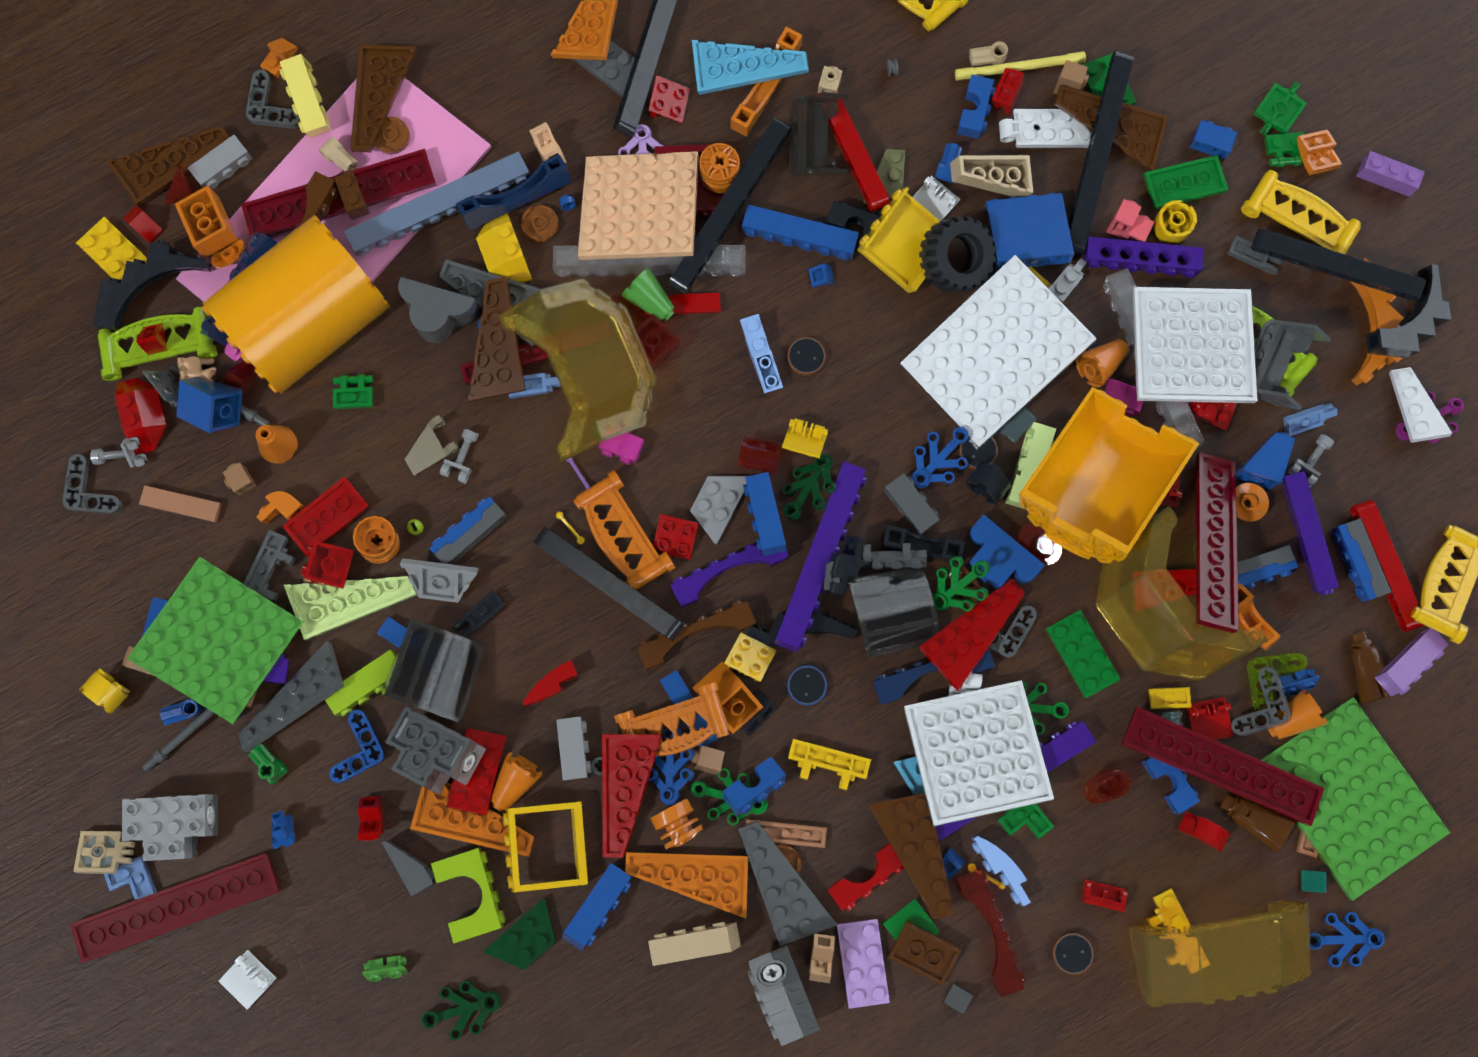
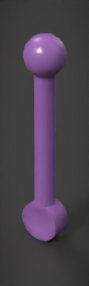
[566,455,590,489]

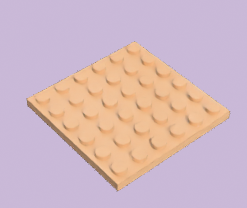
[578,152,699,260]

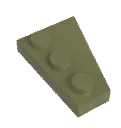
[864,149,905,204]

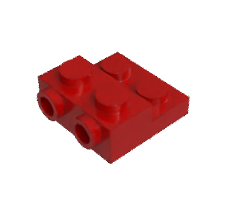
[1190,402,1237,431]
[301,540,354,589]

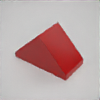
[123,205,163,244]
[136,323,167,355]

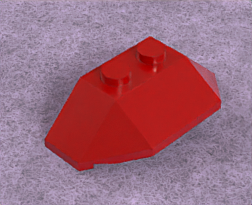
[115,378,167,455]

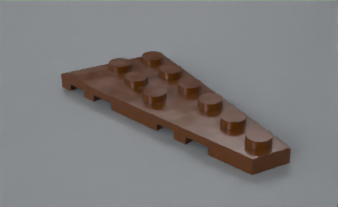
[350,45,417,153]
[1054,85,1168,171]
[105,126,230,206]
[468,277,526,402]
[868,793,955,920]

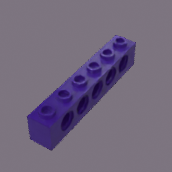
[1084,237,1204,278]

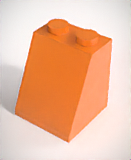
[693,662,763,734]

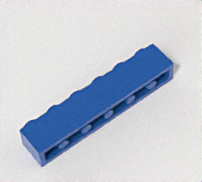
[742,205,859,260]

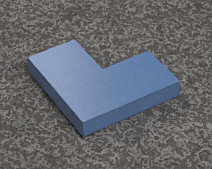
[104,856,157,900]

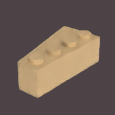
[950,155,1033,198]
[648,922,741,966]

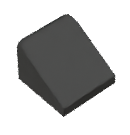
[943,984,973,1014]

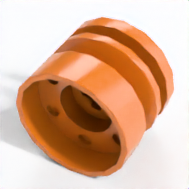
[700,143,740,193]
[353,516,400,564]
[650,799,703,849]

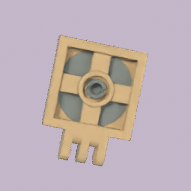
[73,831,135,874]

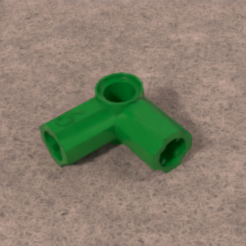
[248,743,289,785]

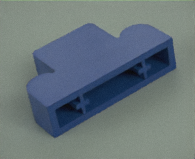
[967,514,1045,590]

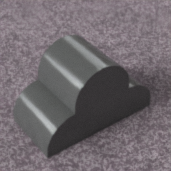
[398,277,481,343]

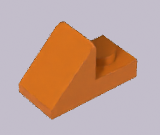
[260,38,298,78]

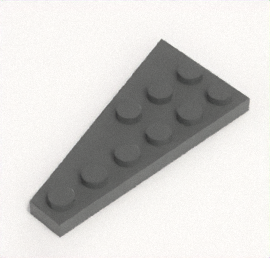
[439,259,554,347]
[239,641,344,752]
[738,821,838,946]

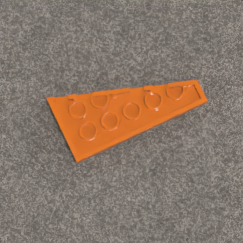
[551,0,618,60]
[410,782,534,857]
[625,852,748,919]

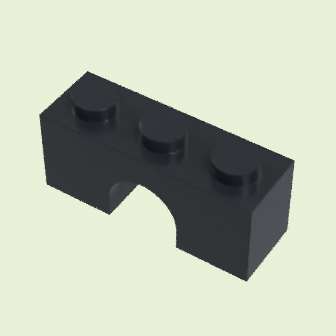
[826,201,882,239]

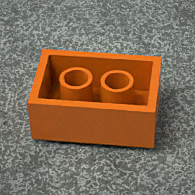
[175,185,238,258]

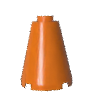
[1076,339,1130,387]
[256,425,298,464]
[1267,689,1328,739]
[491,752,542,811]

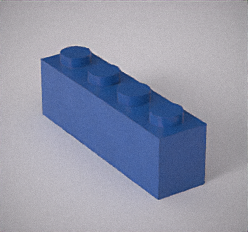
[743,472,787,556]

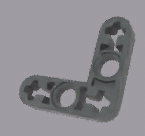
[246,70,301,129]
[63,454,123,514]
[989,606,1037,658]
[1231,667,1291,736]

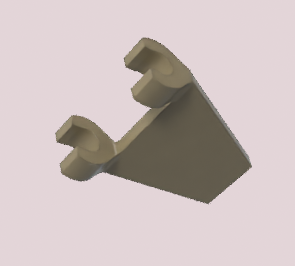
[405,415,460,476]

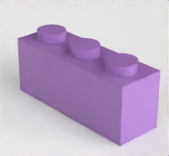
[1356,151,1424,197]

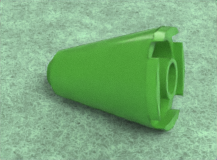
[621,268,674,321]

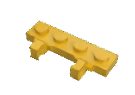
[788,739,871,790]
[1146,888,1210,973]

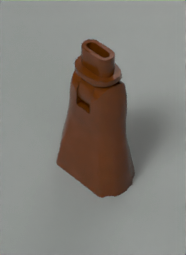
[1350,631,1399,704]
[1219,793,1295,853]

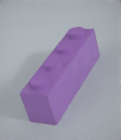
[1375,628,1449,696]

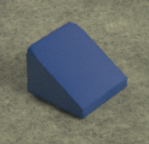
[808,263,835,288]
[942,848,965,880]

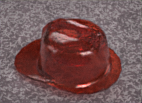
[1018,523,1062,565]
[1084,768,1131,804]

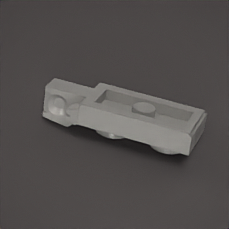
[1049,259,1087,303]

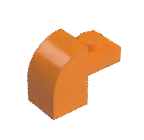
[256,491,305,525]

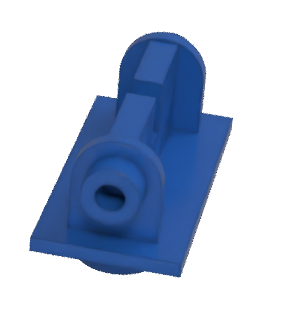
[1275,668,1320,697]

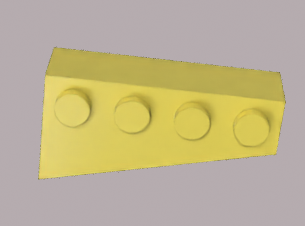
[279,54,331,138]

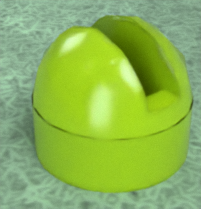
[407,519,424,535]

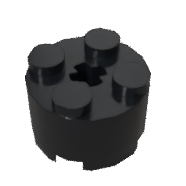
[966,460,1013,506]

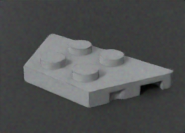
[690,476,748,545]
[400,558,478,603]

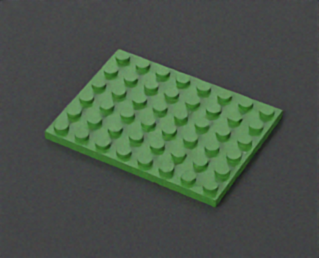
[1260,697,1450,901]

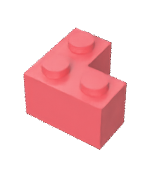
[1106,199,1154,242]

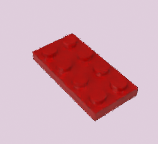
[283,476,370,555]
[446,728,507,816]

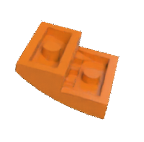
[1297,130,1342,175]

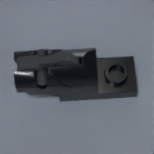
[823,536,865,596]

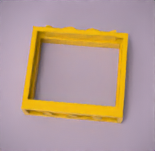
[503,802,588,892]

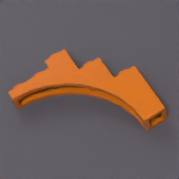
[1350,258,1404,386]

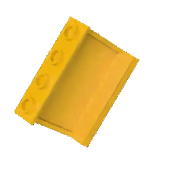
[857,187,952,293]

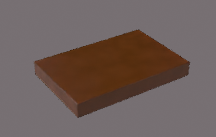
[887,920,961,986]

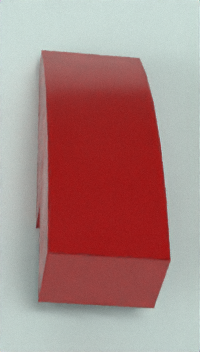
[523,660,579,707]

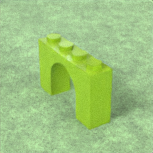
[431,848,506,944]

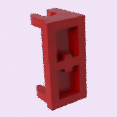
[992,68,1024,115]
[1080,879,1127,912]

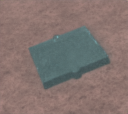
[999,406,1037,443]

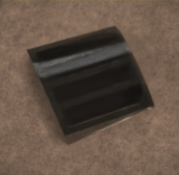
[846,567,940,660]
[381,618,486,723]

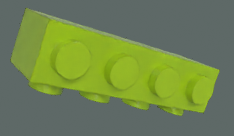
[325,650,407,717]

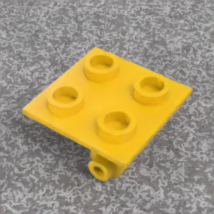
[782,418,828,458]
[724,633,777,682]

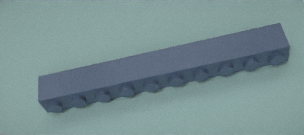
[344,151,529,256]

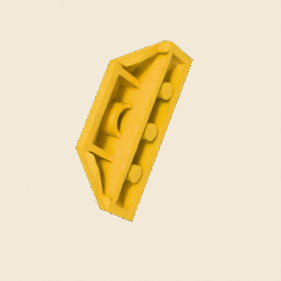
[476,213,532,284]

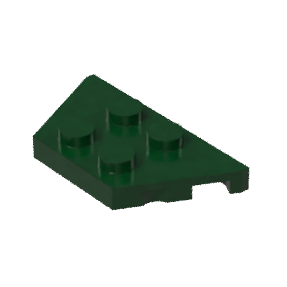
[483,898,556,970]

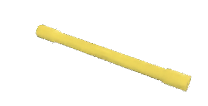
[955,51,1086,81]

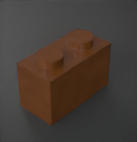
[334,171,370,220]

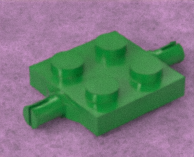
[1253,81,1307,136]

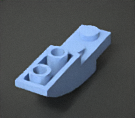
[740,314,783,393]
[972,836,1031,906]

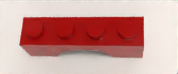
[826,843,904,911]

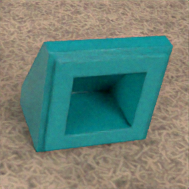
[1301,870,1326,893]

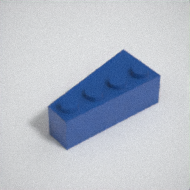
[562,863,631,951]

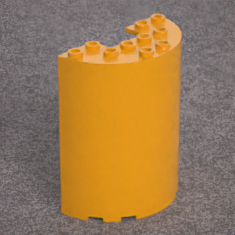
[202,215,390,394]
[1019,387,1199,563]

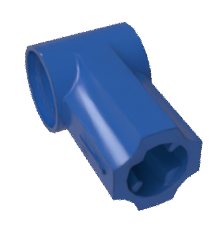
[935,143,962,183]
[160,699,205,725]

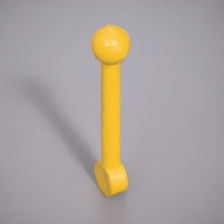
[556,511,585,545]
[968,863,1006,890]

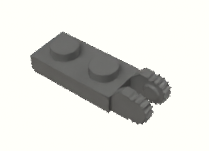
[1227,236,1283,275]

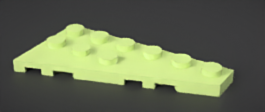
[284,576,417,640]

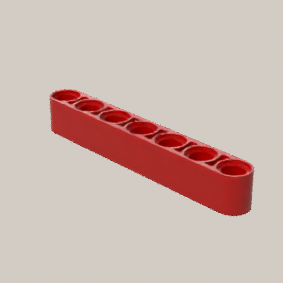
[821,95,890,212]
[1350,499,1425,632]

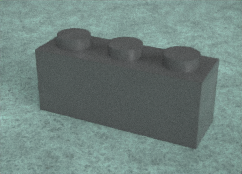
[883,473,940,535]

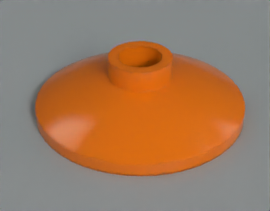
[211,238,245,268]
[1236,483,1269,522]

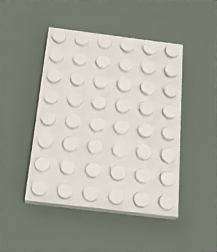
[901,255,1097,447]

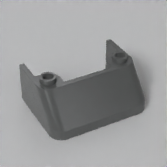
[1254,320,1331,410]

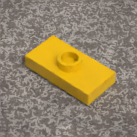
[1148,687,1191,709]

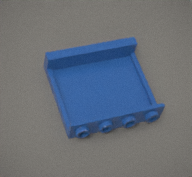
[984,193,1074,271]

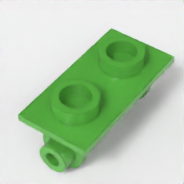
[362,955,408,982]

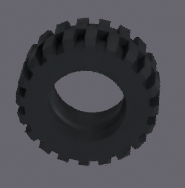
[919,216,996,292]

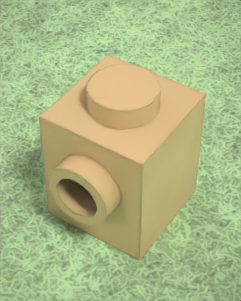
[818,66,842,98]

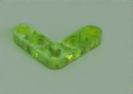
[1247,653,1307,716]

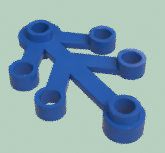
[911,427,969,489]
[649,727,694,805]
[1304,912,1385,967]

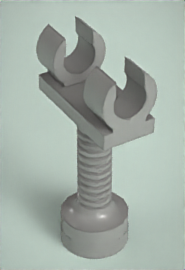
[440,429,479,484]
[1287,434,1334,487]
[90,437,148,468]

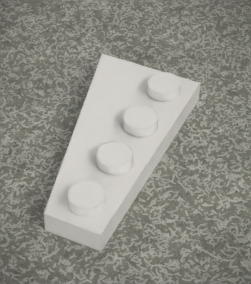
[1389,367,1452,443]

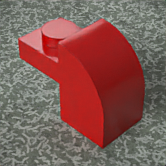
[357,795,384,841]
[1178,811,1230,852]

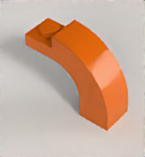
[1238,582,1281,651]

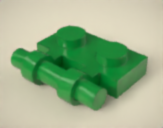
[1264,132,1304,168]
[333,374,374,410]

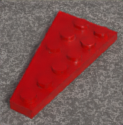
[920,579,1025,693]
[602,734,663,858]

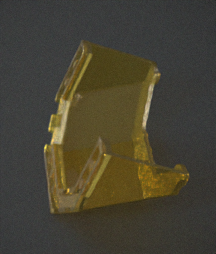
[499,279,657,462]
[1096,506,1268,681]
[1129,899,1311,1007]

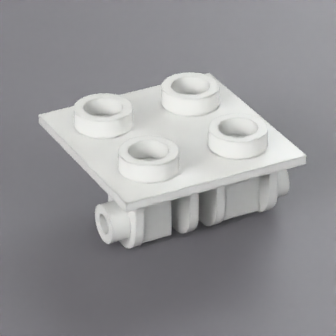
[913,176,960,221]
[219,950,277,1010]

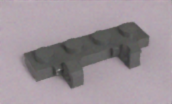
[243,530,296,602]
[859,543,927,570]

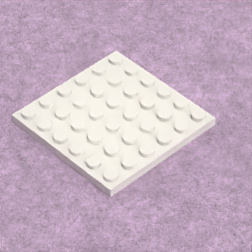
[1133,287,1257,403]
[904,680,1054,827]

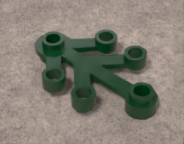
[782,454,836,520]
[421,980,501,1041]

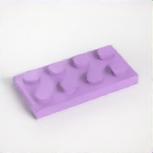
[837,919,890,1009]

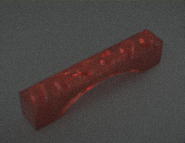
[955,869,1026,997]

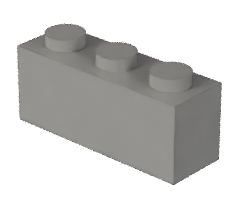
[188,135,253,189]
[556,717,592,781]

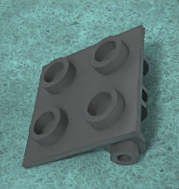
[142,370,179,408]

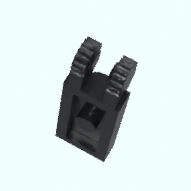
[452,590,507,641]

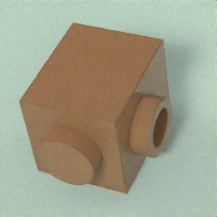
[223,463,256,496]
[691,746,725,775]

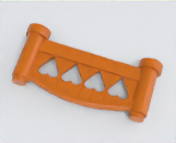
[573,470,676,590]
[614,682,729,756]

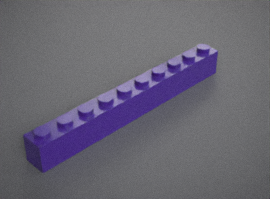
[775,461,867,653]
[935,720,1096,841]

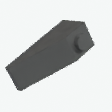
[382,840,436,897]

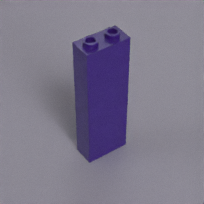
[1281,471,1339,595]

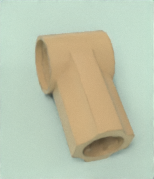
[969,42,1008,67]
[319,137,358,172]

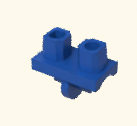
[271,811,296,849]

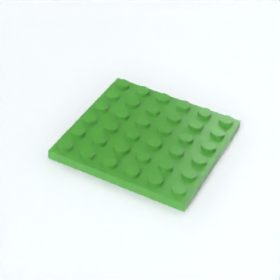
[127,557,304,725]

